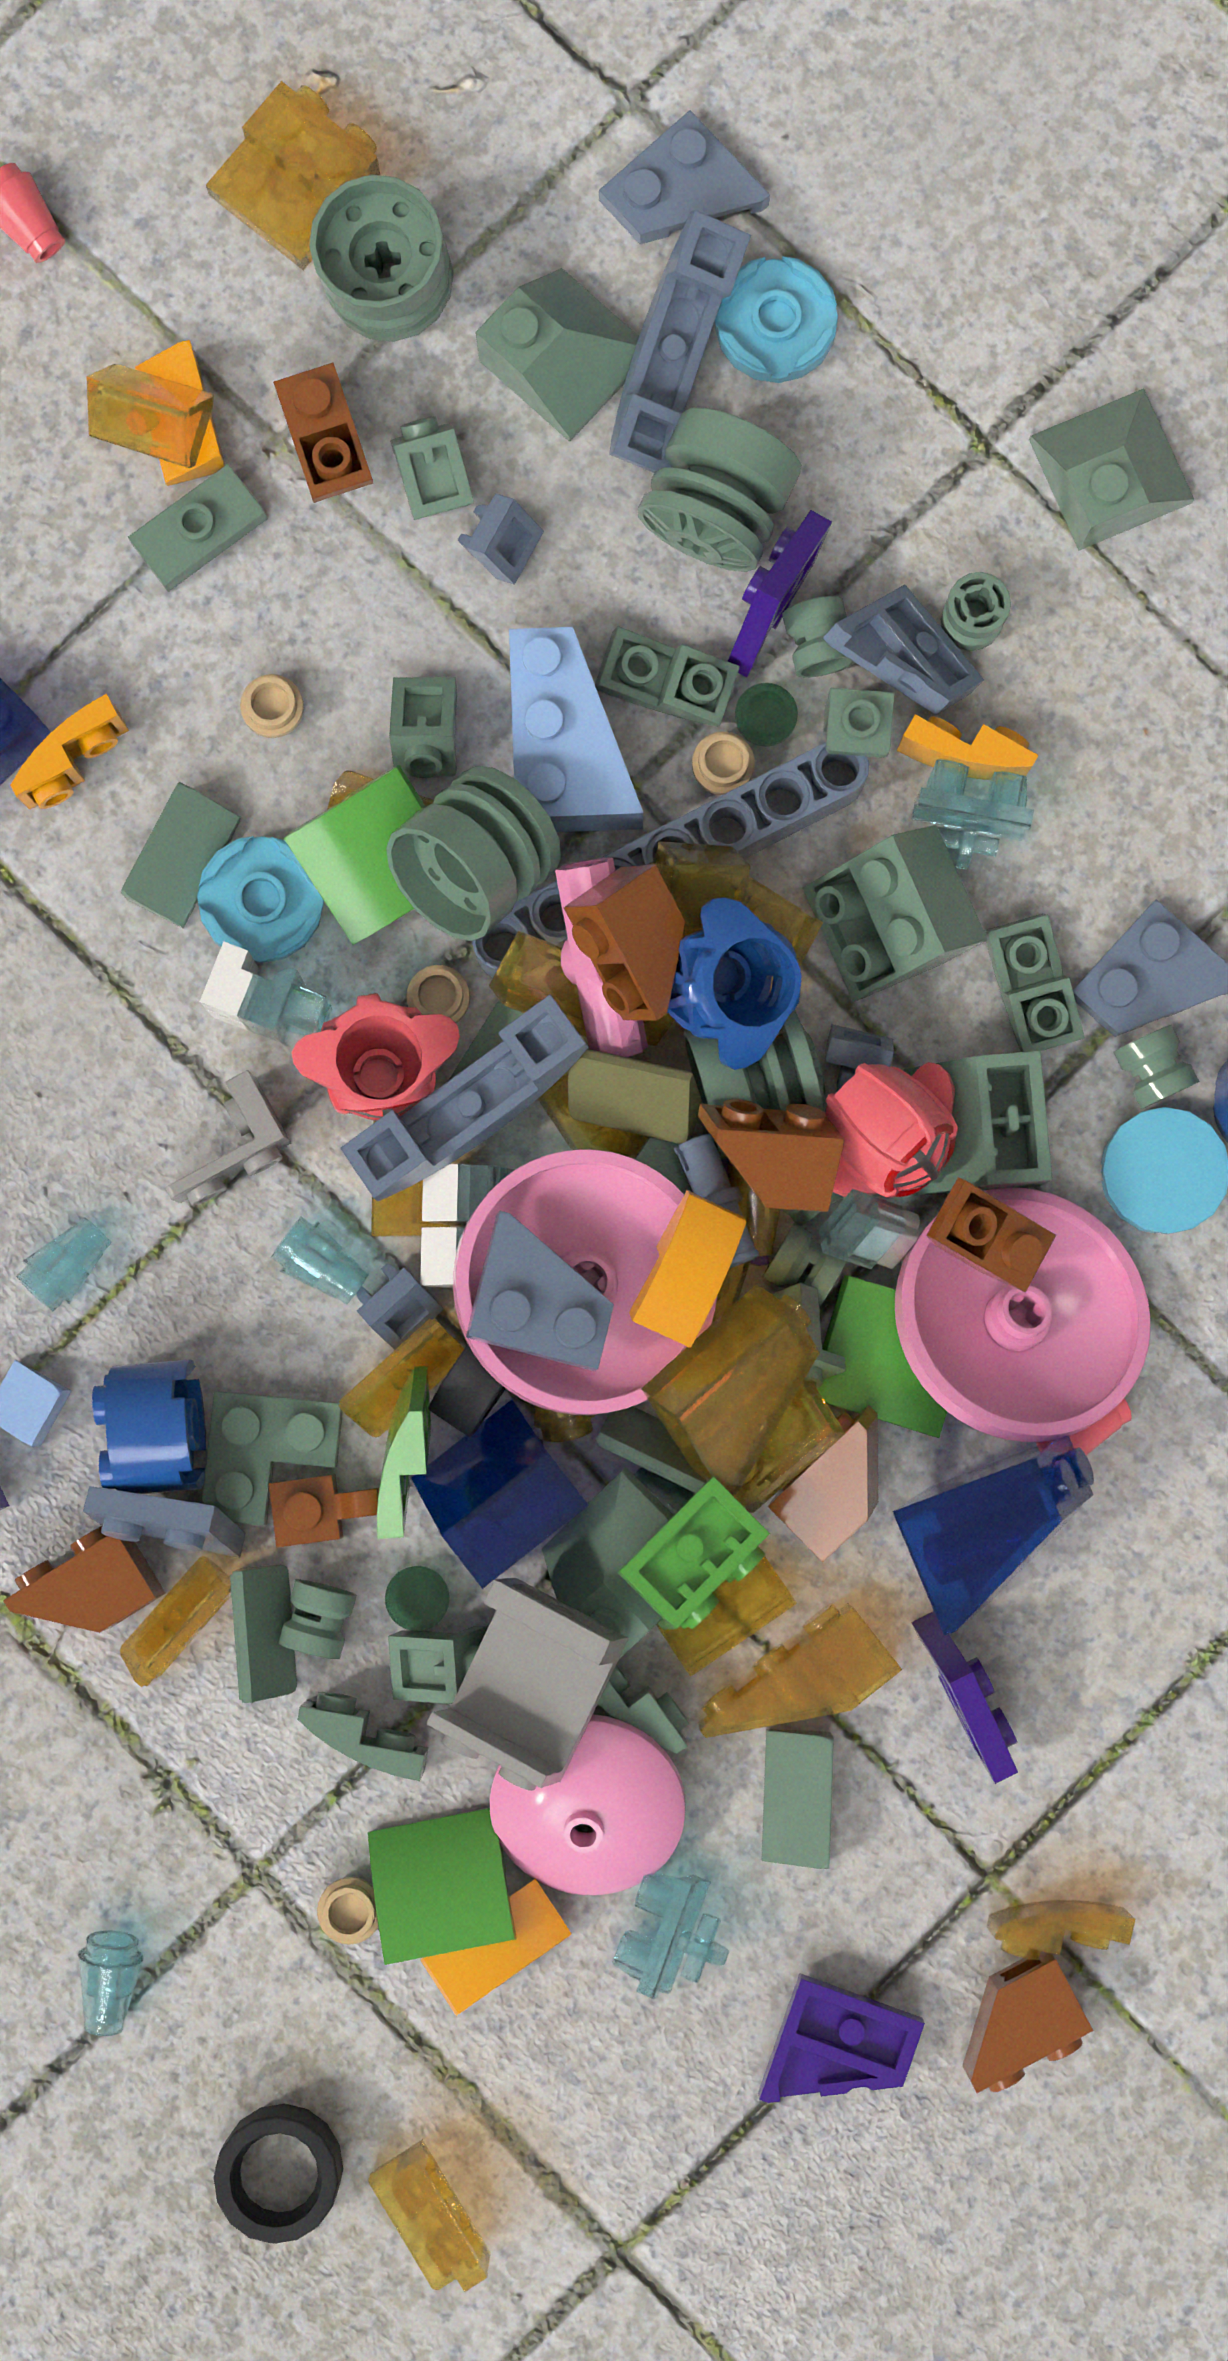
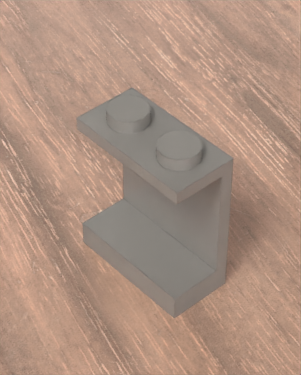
[427,1577,628,1791]

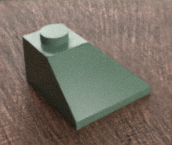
[475,268,639,442]
[1029,388,1194,551]
[542,1467,673,1659]

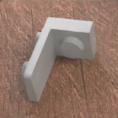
[165,1070,291,1206]

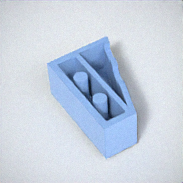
[509,627,644,832]

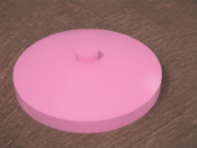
[453,1149,717,1415]
[895,1188,1150,1442]

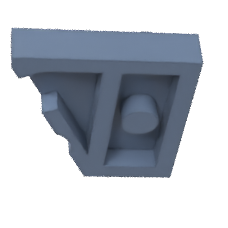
[599,110,770,245]
[823,585,984,715]
[1073,899,1228,1037]
[465,1211,614,1371]
[83,1486,246,1558]

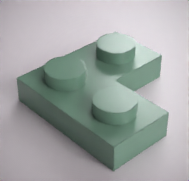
[202,1391,344,1526]

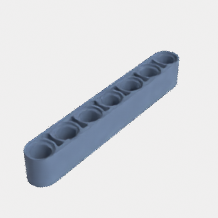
[472,742,869,980]

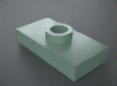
[128,464,268,592]

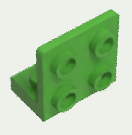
[618,1476,770,1630]

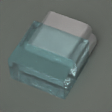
[819,1189,920,1269]

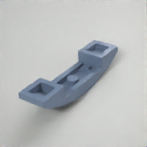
[609,210,751,473]
[340,994,589,1201]

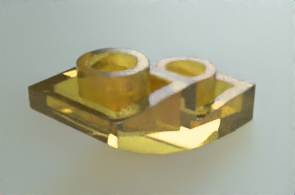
[986,1900,1136,1960]

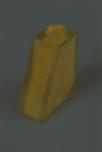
[641,1284,820,1496]

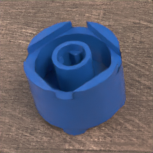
[92,1359,206,1494]

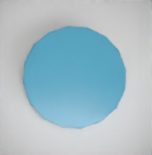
[714,256,838,383]
[197,836,324,963]
[1101,1107,1228,1234]

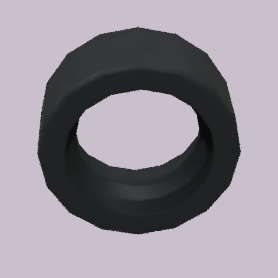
[428,1344,506,1437]
[213,2103,343,2244]

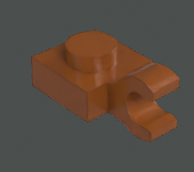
[268,1474,379,1548]

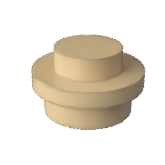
[240,674,304,738]
[692,732,755,795]
[406,965,470,1023]
[317,1877,378,1945]

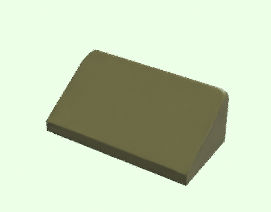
[568,1049,703,1144]

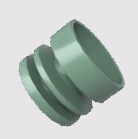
[309,174,454,342]
[638,407,802,572]
[386,766,561,941]
[684,1010,826,1160]

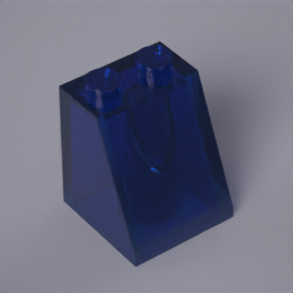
[411,1399,590,1589]
[892,1436,1094,1636]

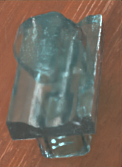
[911,759,1034,870]
[612,1873,730,1999]

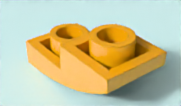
[10,693,129,810]
[896,714,1039,781]
[629,1190,747,1348]
[420,1879,572,2016]

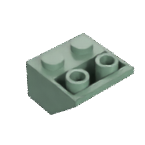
[803,825,988,1002]
[903,1051,1053,1196]

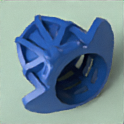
[667,897,801,1070]

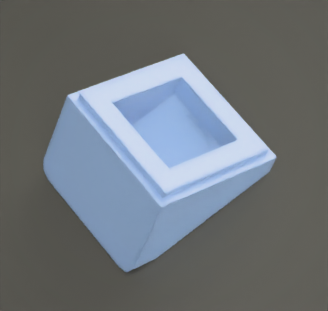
[0,1360,72,1447]

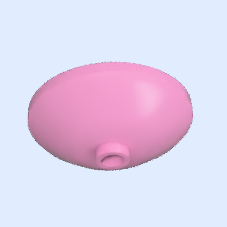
[490,1715,685,1895]

